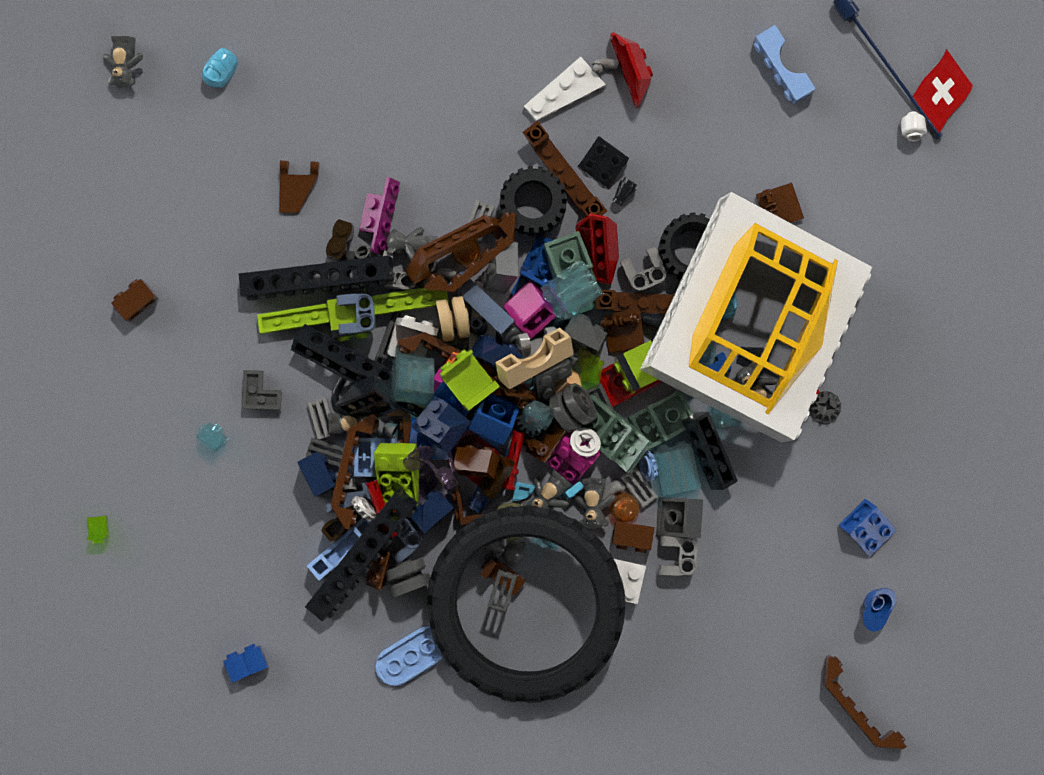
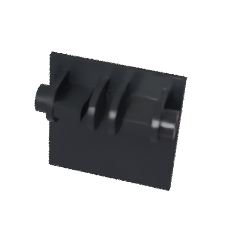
[578,136,629,189]

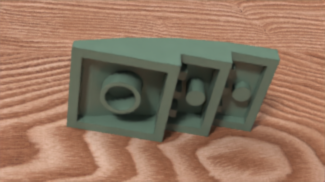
[543,231,598,319]
[625,390,693,451]
[582,394,653,473]

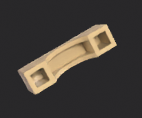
[495,328,573,389]

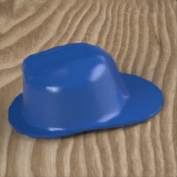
[863,588,897,632]

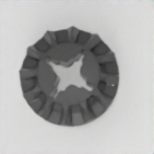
[810,391,841,422]

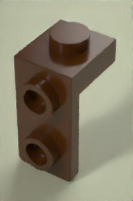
[452,486,483,525]
[480,558,526,595]

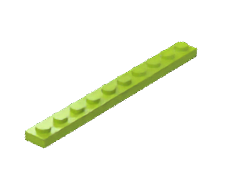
[257,288,449,335]

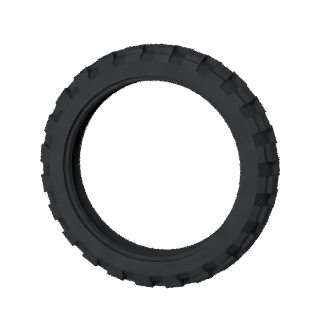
[426,505,626,703]

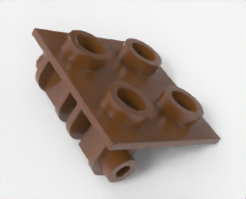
[756,183,804,223]
[601,309,645,353]
[487,373,536,409]
[522,423,566,463]
[366,549,392,590]

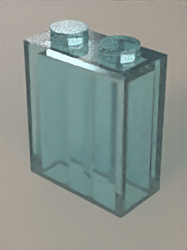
[541,261,603,320]
[391,353,434,406]
[652,440,701,497]

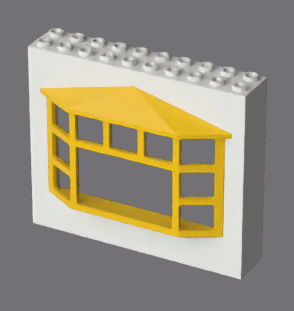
[640,192,872,443]

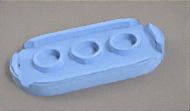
[376,626,443,686]

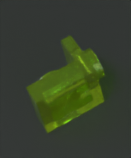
[580,355,605,384]
[87,515,110,544]

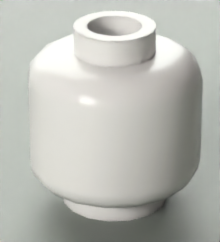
[901,112,926,142]

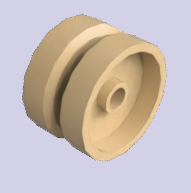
[436,296,470,342]

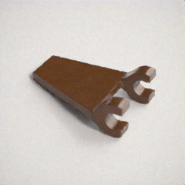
[279,160,320,213]

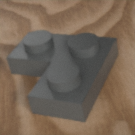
[533,358,572,401]
[242,370,282,410]

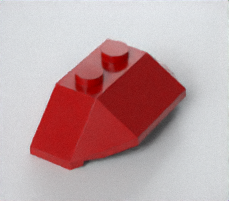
[610,33,653,108]
[576,213,619,285]

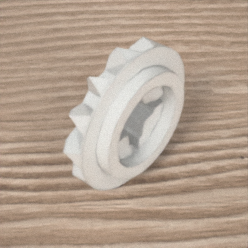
[570,428,601,458]
[351,496,377,522]

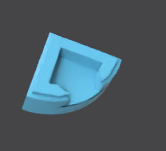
[561,481,584,500]
[512,482,535,501]

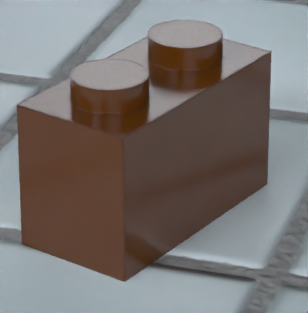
[111,279,159,322]
[452,445,500,479]
[612,521,655,553]

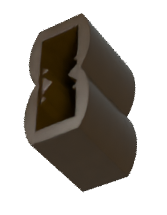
[326,219,354,261]
[321,506,362,541]

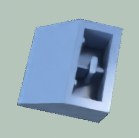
[354,438,395,477]

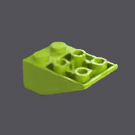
[374,443,419,506]

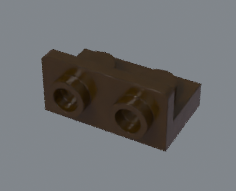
[479,454,515,500]

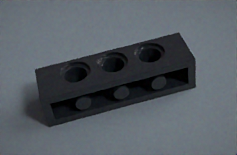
[682,411,738,490]

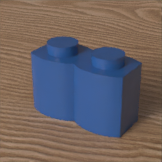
[223,643,269,682]

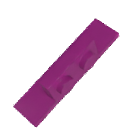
[359,177,400,256]

